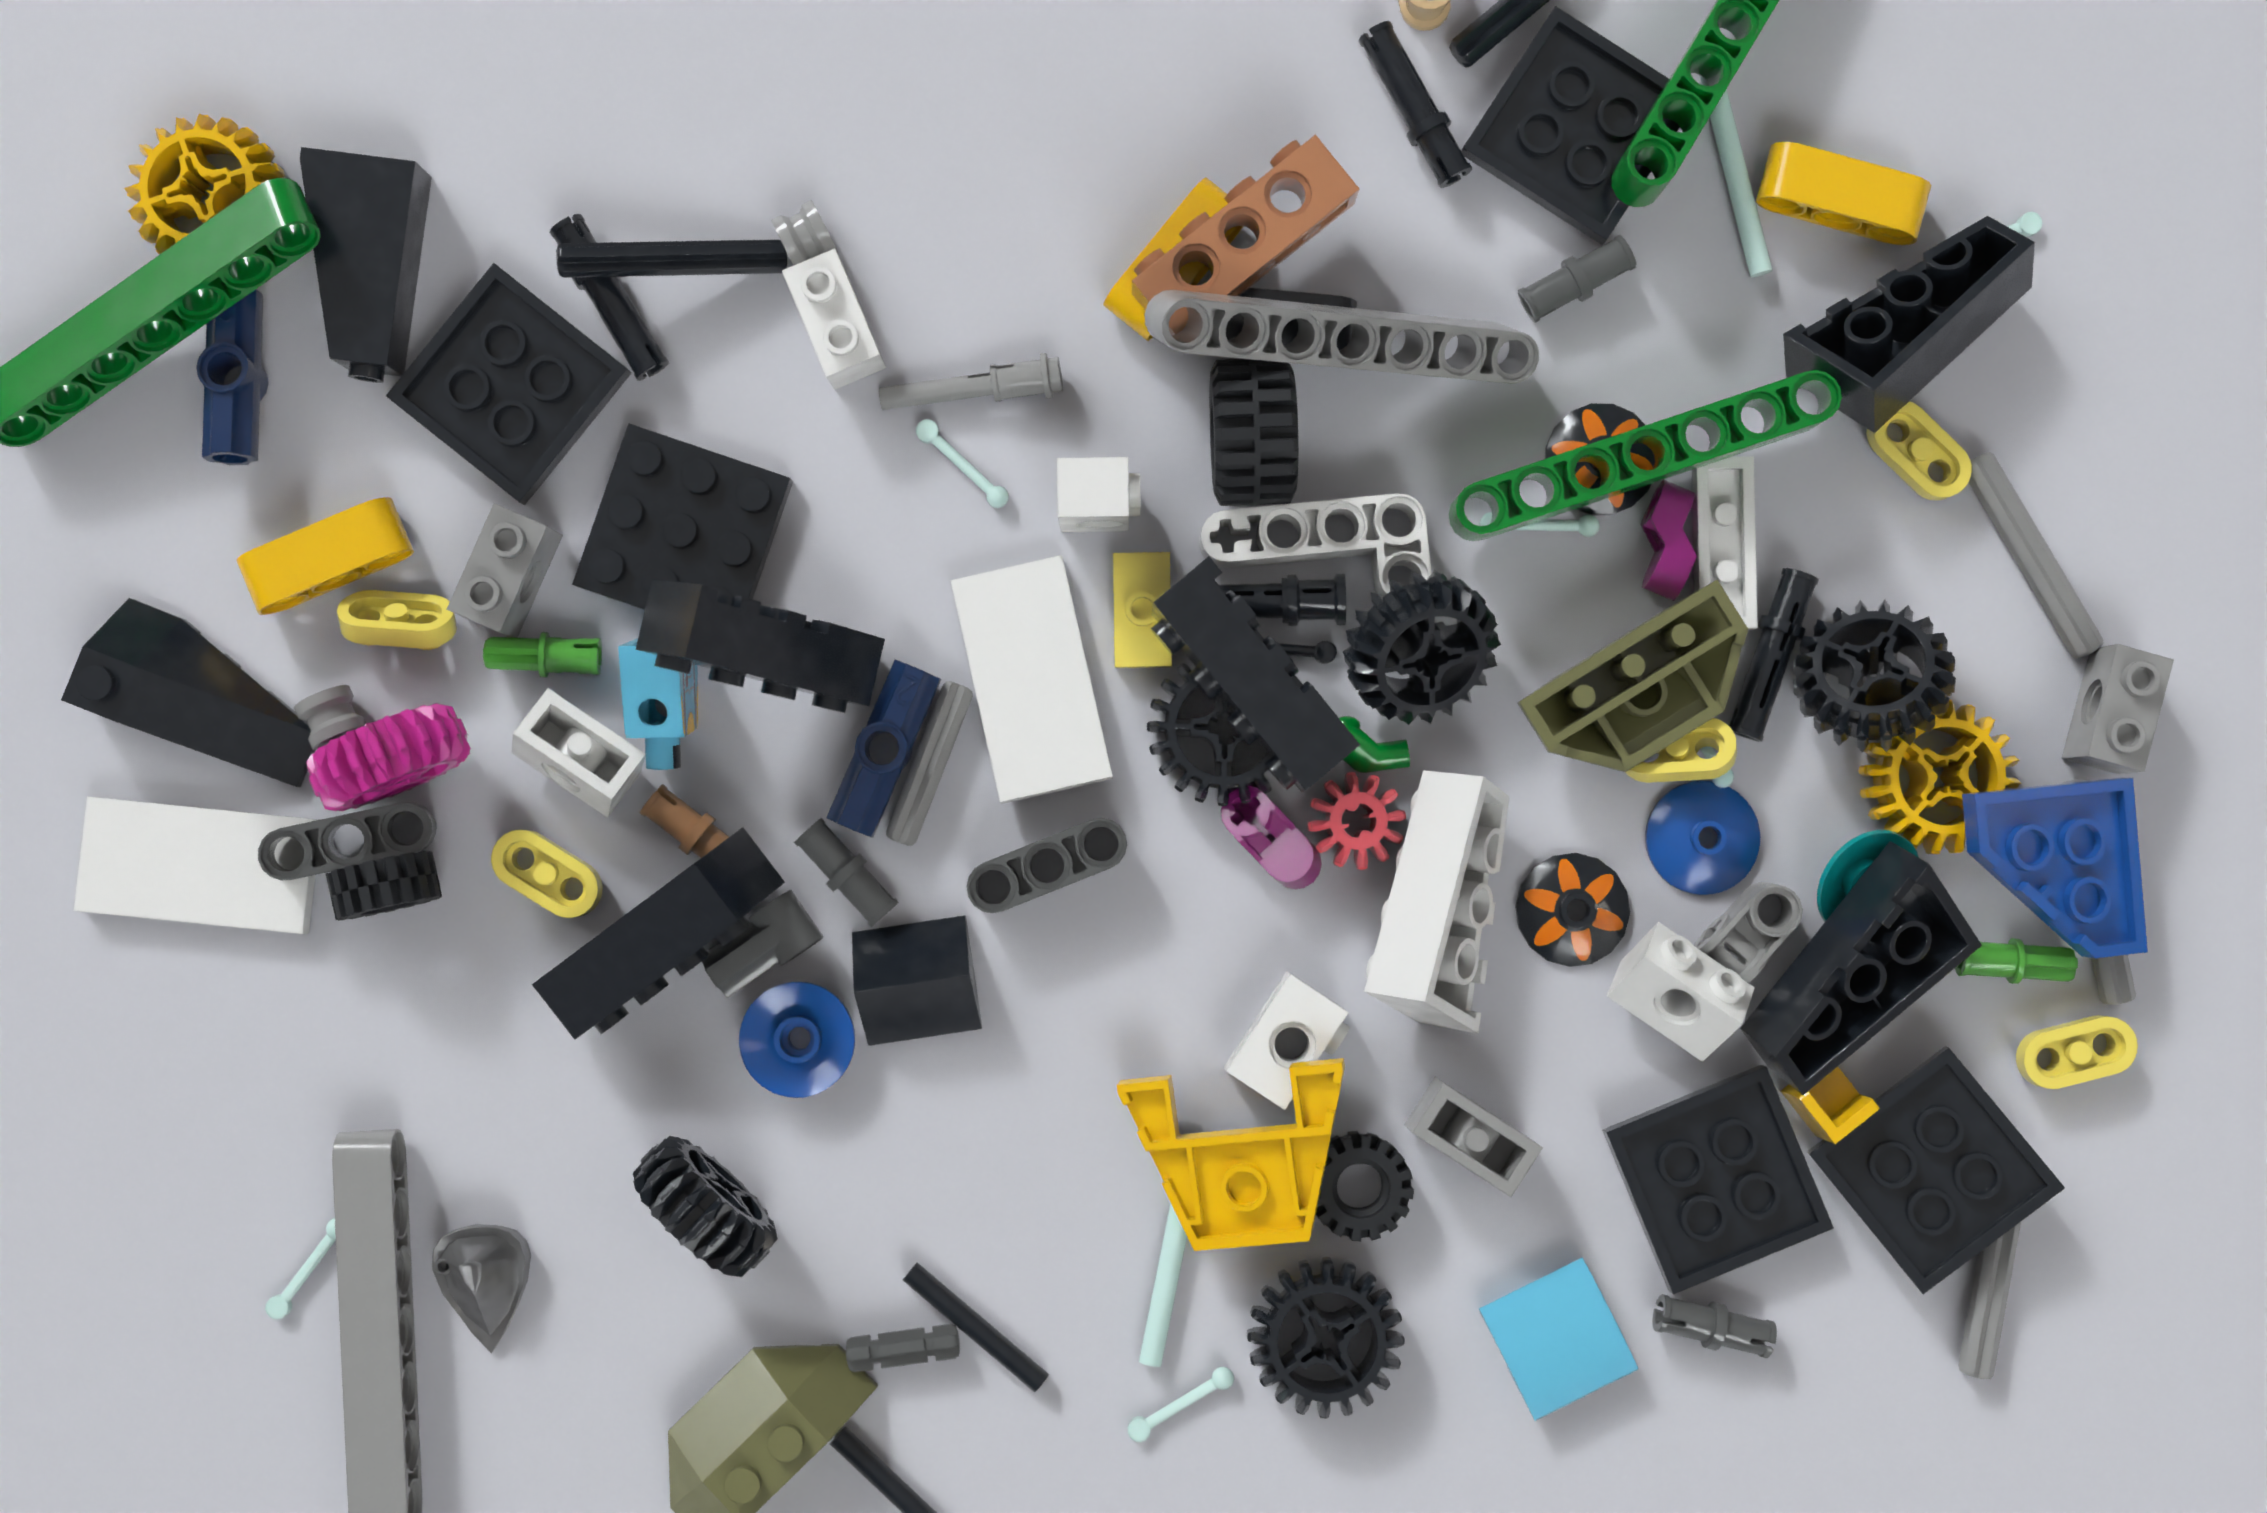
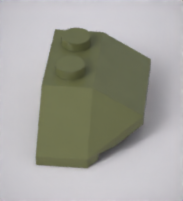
[1517,579,1749,772]
[668,1344,878,1513]

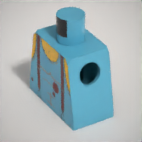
[618,638,698,770]

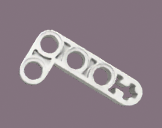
[1199,493,1432,597]

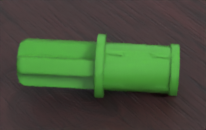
[483,632,602,678]
[1955,938,2078,984]

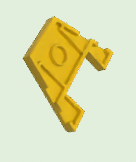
[1117,1058,1345,1251]

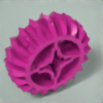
[306,703,471,811]

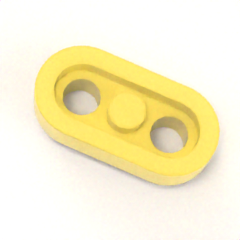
[1866,401,1972,501]
[337,590,457,650]
[1625,718,1737,783]
[491,830,603,918]
[2016,1015,2138,1089]

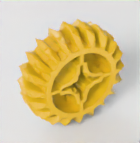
[124,113,285,254]
[1858,699,2021,854]

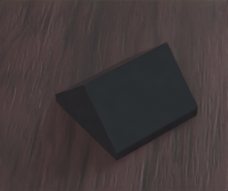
[852,915,982,1046]

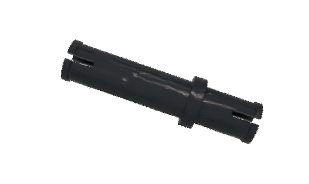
[1358,21,1472,188]
[549,214,669,381]
[1729,568,1819,742]

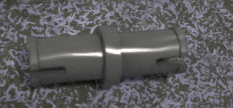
[1518,235,1637,323]
[794,818,899,927]
[1652,1294,1777,1358]

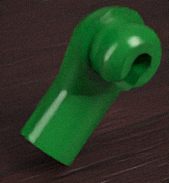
[1339,716,1410,773]

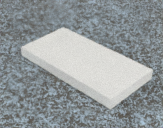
[950,555,1113,804]
[74,796,320,934]

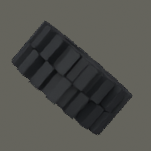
[326,851,442,921]
[1316,1131,1414,1242]

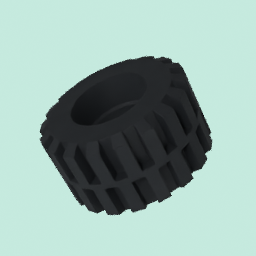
[1209,359,1299,506]

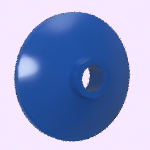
[1645,781,1761,895]
[739,981,855,1098]

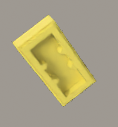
[1113,552,1172,668]

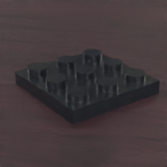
[1461,6,1680,245]
[386,263,632,505]
[572,423,793,610]
[1807,1046,2065,1295]
[1602,1065,1834,1295]

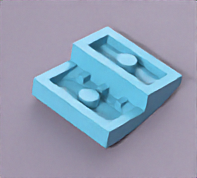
[1479,1257,1638,1421]

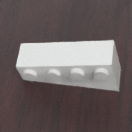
[1364,770,1509,1033]

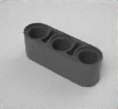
[258,803,436,880]
[966,818,1127,913]

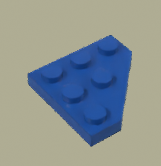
[1962,778,2148,959]

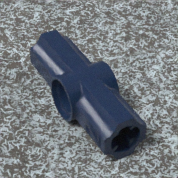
[196,289,269,466]
[826,659,941,838]

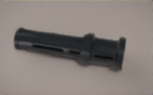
[1173,574,1346,626]

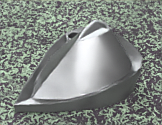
[432,1224,531,1354]

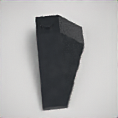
[61,598,315,787]

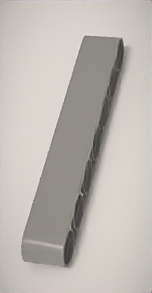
[1145,290,1539,384]
[332,1129,422,1513]

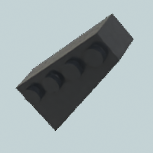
[1783,216,2035,433]

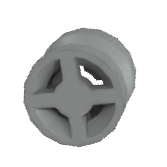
[771,200,838,265]
[294,685,366,751]

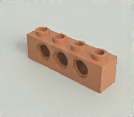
[1132,134,1360,335]

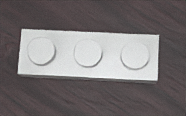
[1692,456,1758,630]

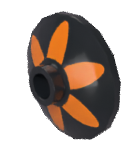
[1545,403,1655,515]
[1515,853,1630,967]

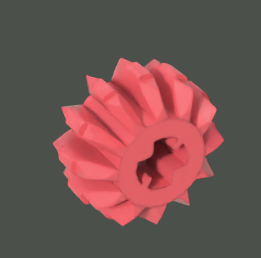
[1307,772,1406,870]

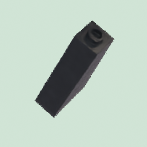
[300,147,432,383]

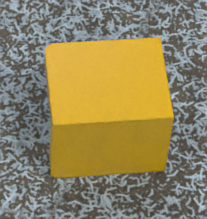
[1780,1067,1880,1144]

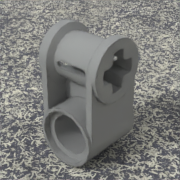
[1694,882,1803,983]

